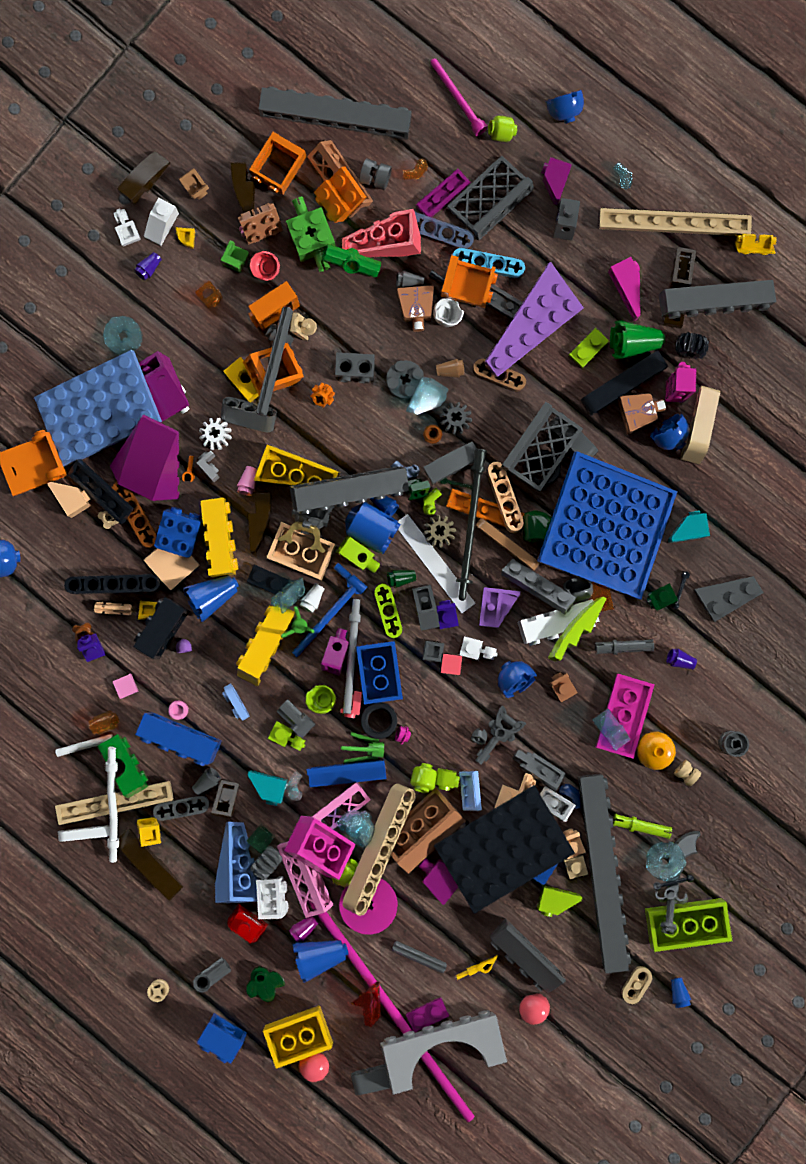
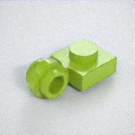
[268,721,306,751]

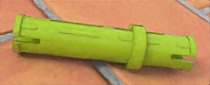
[613,814,672,839]

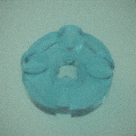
[103,316,143,355]
[646,841,687,882]

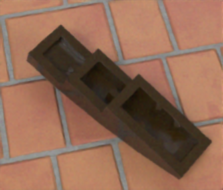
[663,247,696,329]
[119,829,183,901]

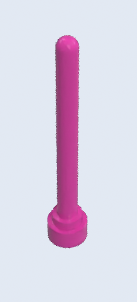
[430,58,488,136]

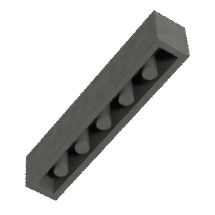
[658,280,776,319]
[290,466,409,514]

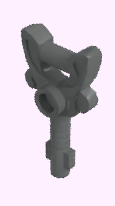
[475,706,526,765]

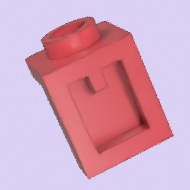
[340,691,363,718]

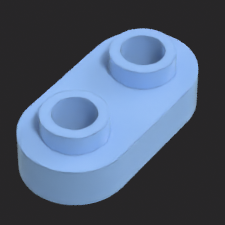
[222,683,250,721]

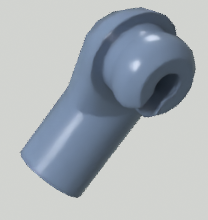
[391,460,420,479]

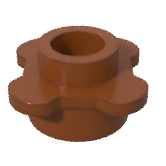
[72,623,93,642]

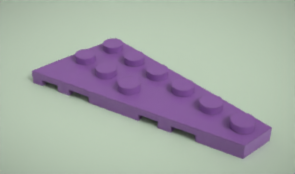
[484,262,584,377]

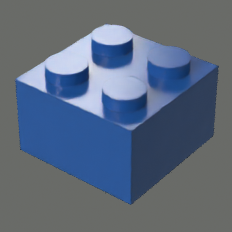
[197,1013,247,1064]

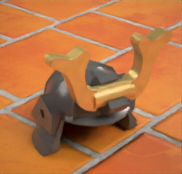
[278,505,335,553]

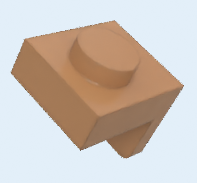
[179,168,209,200]

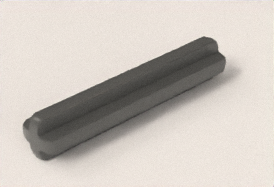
[392,941,447,973]

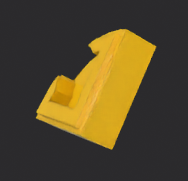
[176,227,195,249]
[138,601,158,620]

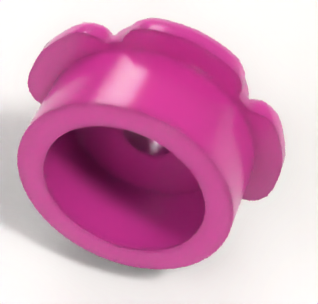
[395,726,411,745]

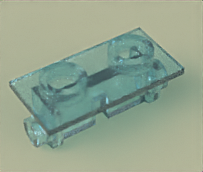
[271,577,305,613]

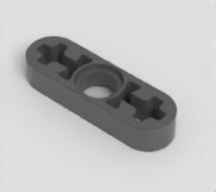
[153,795,210,821]

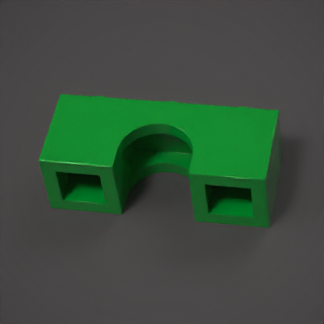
[98,734,148,798]

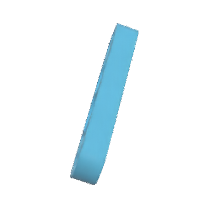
[453,248,525,278]

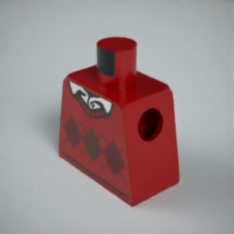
[227,904,269,943]

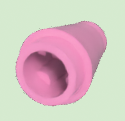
[237,466,257,496]

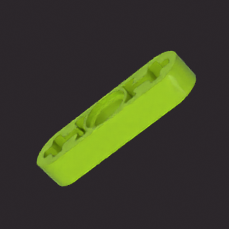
[375,584,402,638]

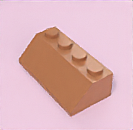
[391,788,466,874]

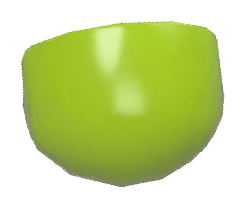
[305,685,336,714]

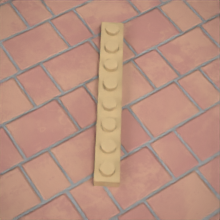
[599,208,752,236]

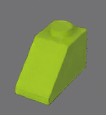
[537,885,582,917]

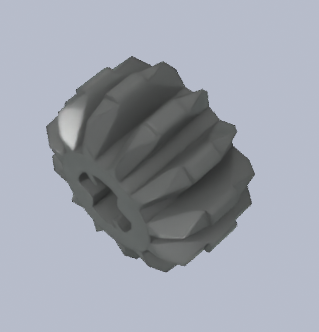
[440,402,472,435]
[251,846,282,880]

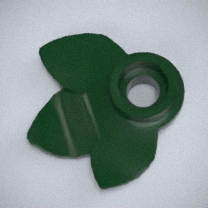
[246,966,285,1002]

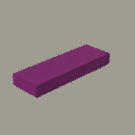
[416,169,470,218]

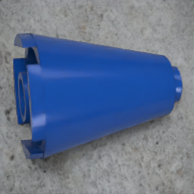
[183,575,239,622]
[293,940,349,983]

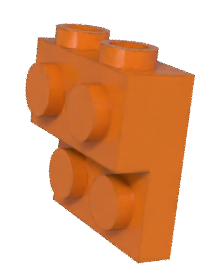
[314,167,366,223]

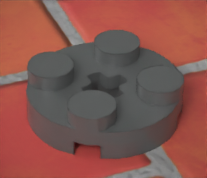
[386,360,424,399]

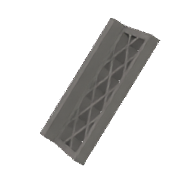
[447,155,533,240]
[501,402,583,492]

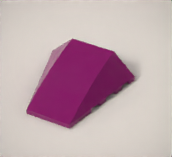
[110,414,179,501]

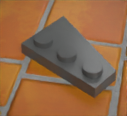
[693,576,764,622]

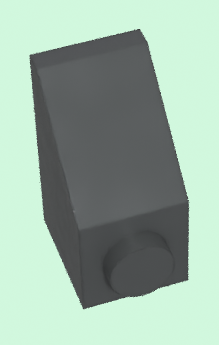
[412,585,440,631]

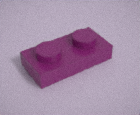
[406,997,449,1032]

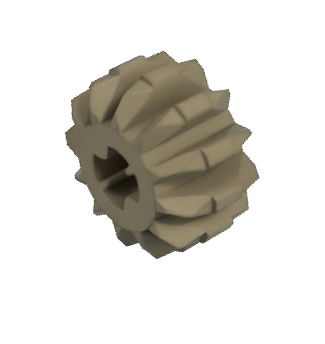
[423,515,456,548]

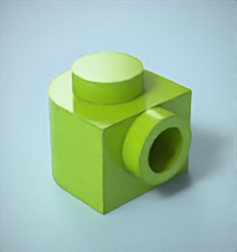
[436,768,460,791]

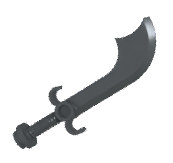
[655,831,701,934]

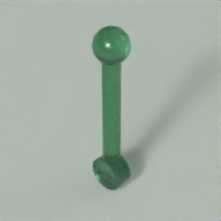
[440,478,472,489]

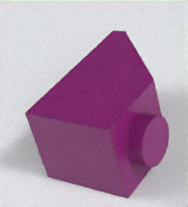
[541,157,572,206]

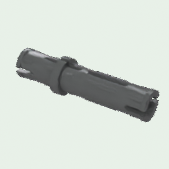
[595,639,654,655]

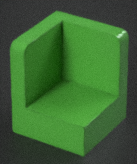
[221,240,249,273]

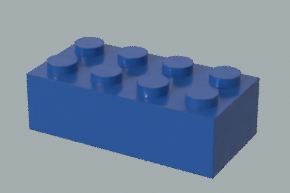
[136,712,222,766]

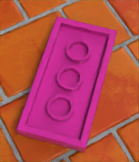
[595,673,655,758]

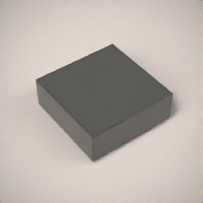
[423,641,444,662]

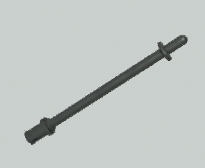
[456,449,487,601]

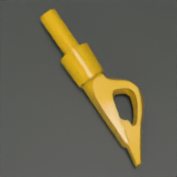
[456,955,498,980]

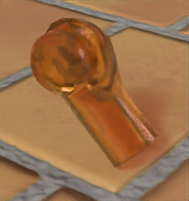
[403,159,428,180]

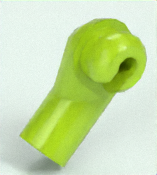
[423,488,442,516]

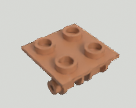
[238,203,283,244]

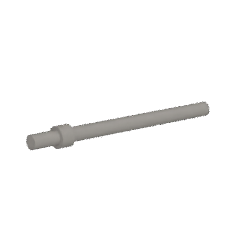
[343,599,361,714]

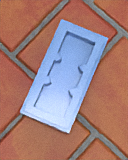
[459,771,482,811]

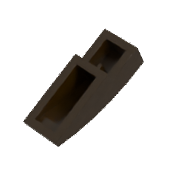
[117,151,170,205]
[231,163,255,216]
[248,493,272,553]

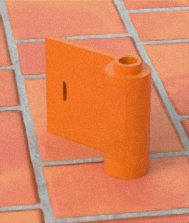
[0,430,67,497]

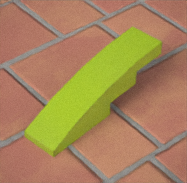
[548,597,606,662]

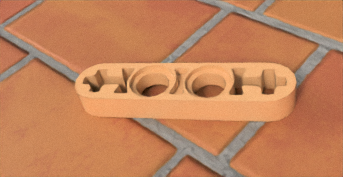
[487,462,524,533]

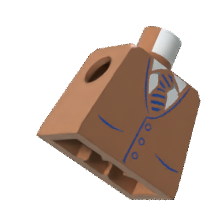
[397,285,434,332]
[617,394,666,435]

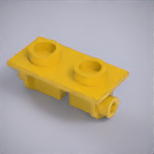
[735,233,777,255]

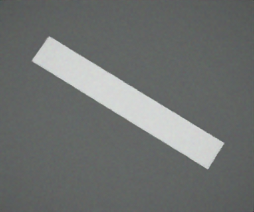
[398,514,475,613]

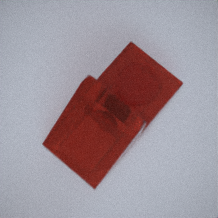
[351,982,381,1027]

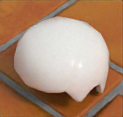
[433,298,464,327]

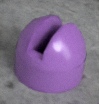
[176,639,192,653]

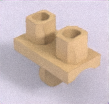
[289,312,317,340]

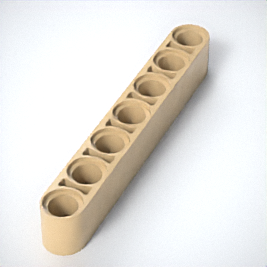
[343,784,415,916]

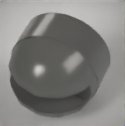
[471,728,487,744]

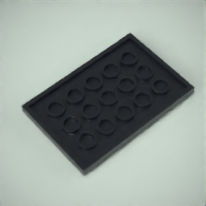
[434,785,575,914]

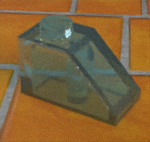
[406,377,449,414]

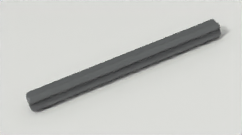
[256,307,293,416]

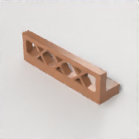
[307,140,373,218]

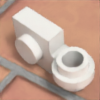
[114,208,141,247]
[459,636,498,660]

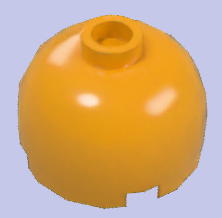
[636,731,676,770]

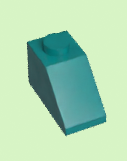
[668,511,710,543]
[248,770,288,806]

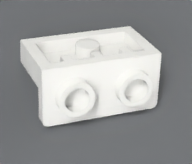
[256,876,288,919]

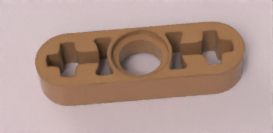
[473,359,526,392]

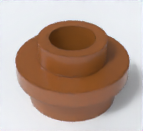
[423,424,442,444]

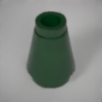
[387,570,416,588]

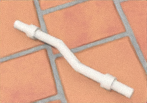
[105,747,119,862]

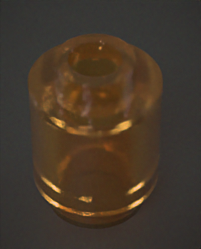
[89,710,119,735]

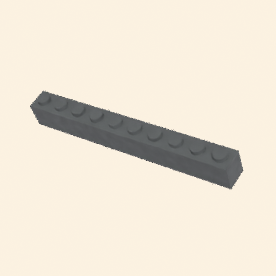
[578,773,631,973]

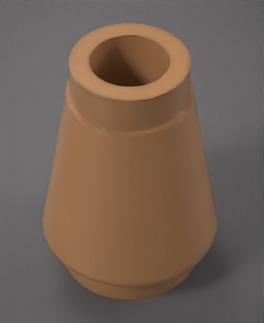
[436,359,465,378]

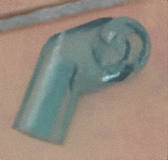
[613,162,632,189]

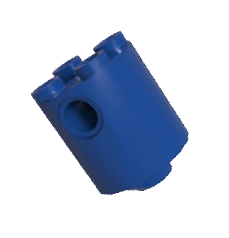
[345,502,401,554]

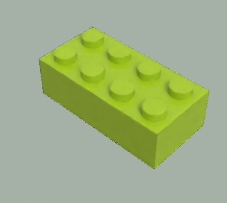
[645,898,732,952]

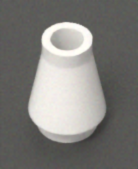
[300,583,324,613]

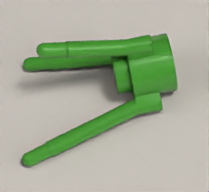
[281,606,314,638]
[341,732,384,763]

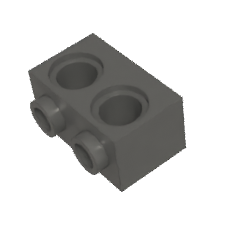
[335,352,375,383]

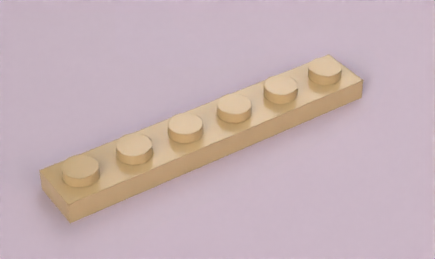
[55,781,174,825]

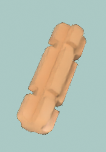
[94,602,132,616]

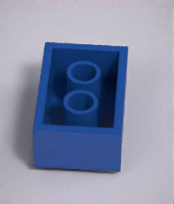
[356,641,403,704]

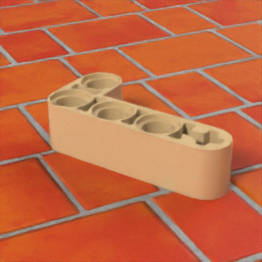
[680,386,720,464]

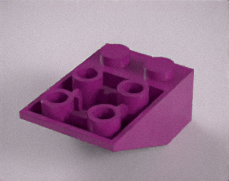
[139,351,189,422]

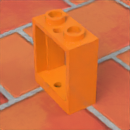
[249,132,306,195]
[248,281,300,331]
[243,343,304,396]

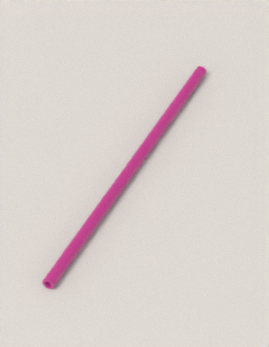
[308,900,475,1123]

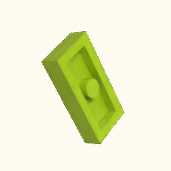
[569,328,609,368]

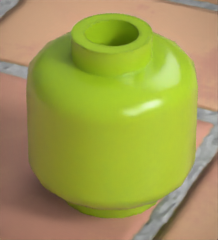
[488,115,517,142]
[410,763,437,793]
[332,858,358,887]

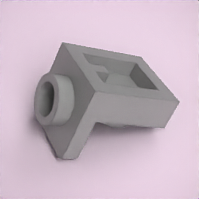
[197,451,220,482]

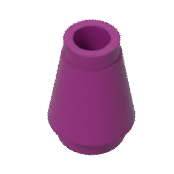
[289,916,318,943]

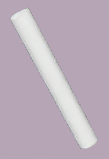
[56,734,113,757]

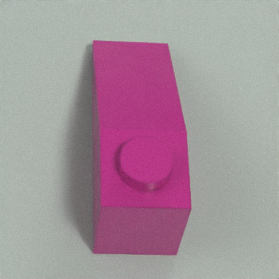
[608,257,640,321]

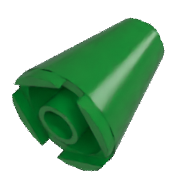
[610,320,665,359]

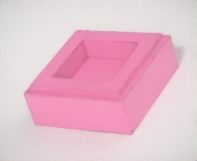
[113,674,139,699]

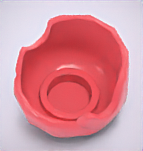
[249,251,280,281]
[519,993,550,1025]
[298,1053,329,1082]

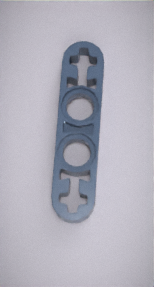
[415,212,474,248]

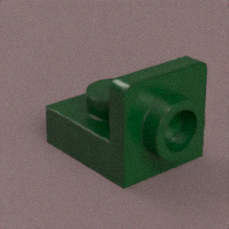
[405,478,430,500]
[647,583,678,611]

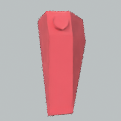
[342,209,421,257]

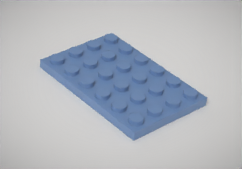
[34,350,162,468]

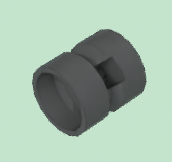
[359,158,392,190]
[718,730,749,757]

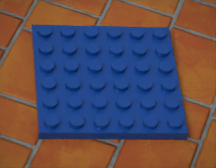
[537,451,677,600]

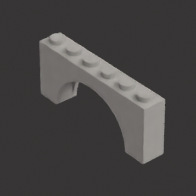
[380,1010,507,1094]

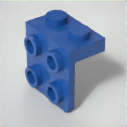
[154,507,203,558]

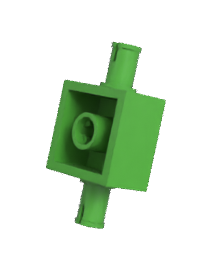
[286,197,336,272]

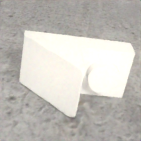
[540,786,576,822]

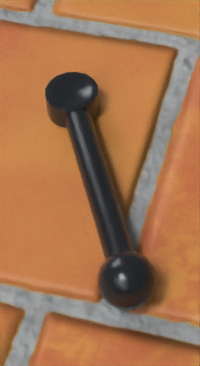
[672,571,690,609]
[653,875,694,891]

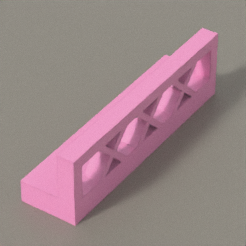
[312,782,371,829]
[277,842,333,918]

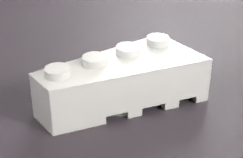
[517,599,599,646]

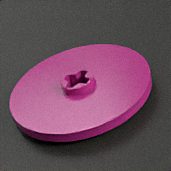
[339,878,398,935]

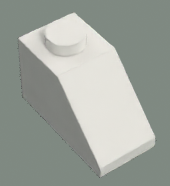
[144,198,179,246]

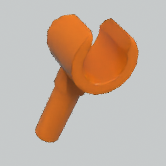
[182,456,195,482]

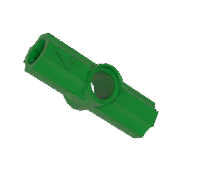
[322,244,381,278]

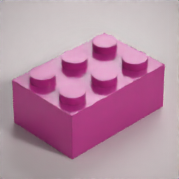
[284,815,356,880]

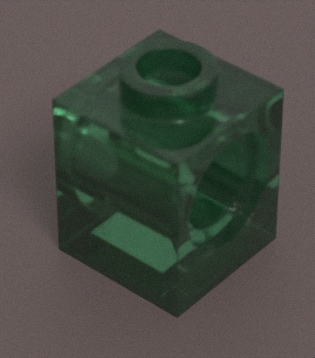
[247,824,275,854]

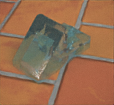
[592,708,631,751]

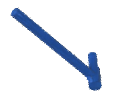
[292,563,367,657]

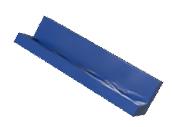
[307,759,386,787]

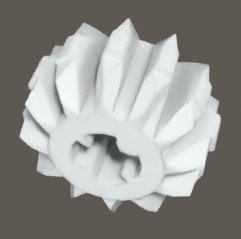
[199,418,232,450]

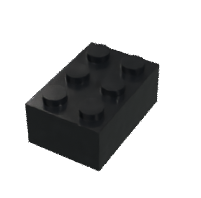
[133,597,190,659]

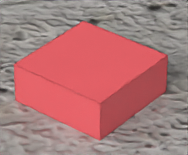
[441,654,462,675]

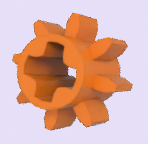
[310,382,335,408]

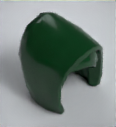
[522,510,552,543]

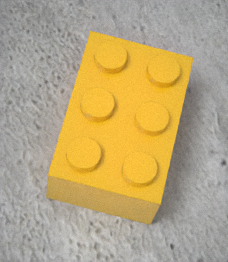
[263,1005,333,1069]

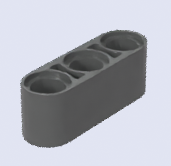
[221,397,277,432]
[549,412,598,457]
[350,1064,390,1095]

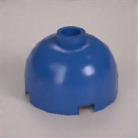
[545,90,584,124]
[650,414,690,450]
[0,540,21,578]
[498,661,537,698]

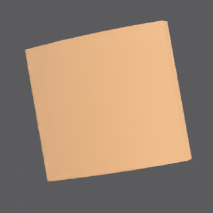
[144,548,199,590]

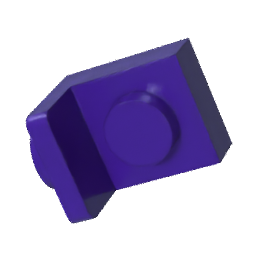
[436,600,459,629]
[77,633,105,662]

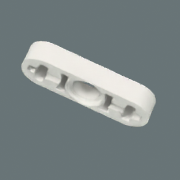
[58,825,110,842]

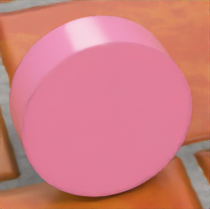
[168,701,188,720]

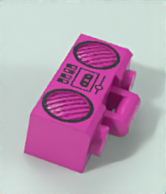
[665,362,696,402]

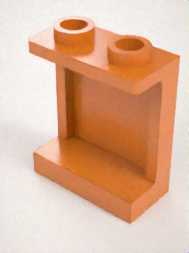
[441,255,498,308]

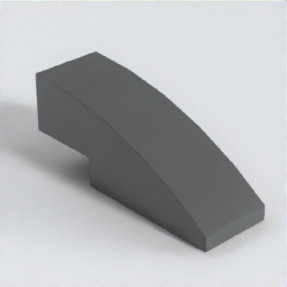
[423,441,477,485]

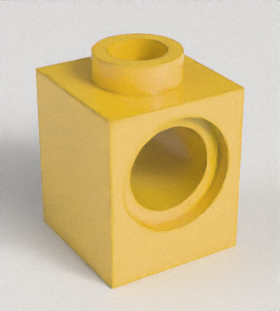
[137,817,161,847]

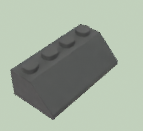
[490,918,566,993]

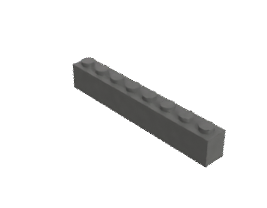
[259,86,412,140]

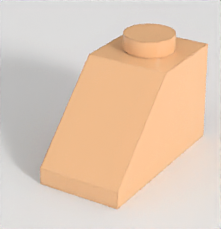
[48,482,91,518]

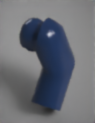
[559,784,582,809]

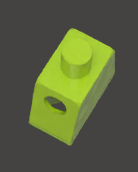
[336,536,380,573]

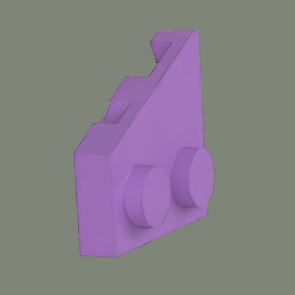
[479,587,520,628]

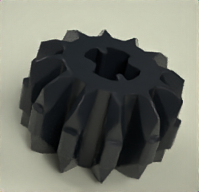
[675,332,709,359]

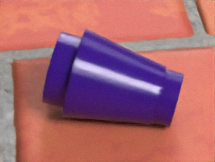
[134,252,162,280]
[666,648,697,670]

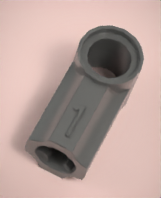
[276,700,316,738]
[193,957,232,992]

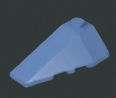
[215,822,259,903]

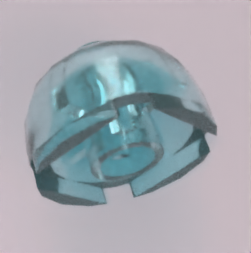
[336,810,375,847]

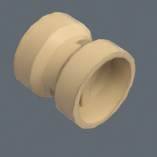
[674,760,701,787]

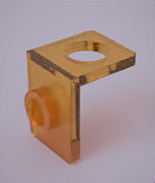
[195,281,223,309]

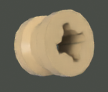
[147,979,169,1002]

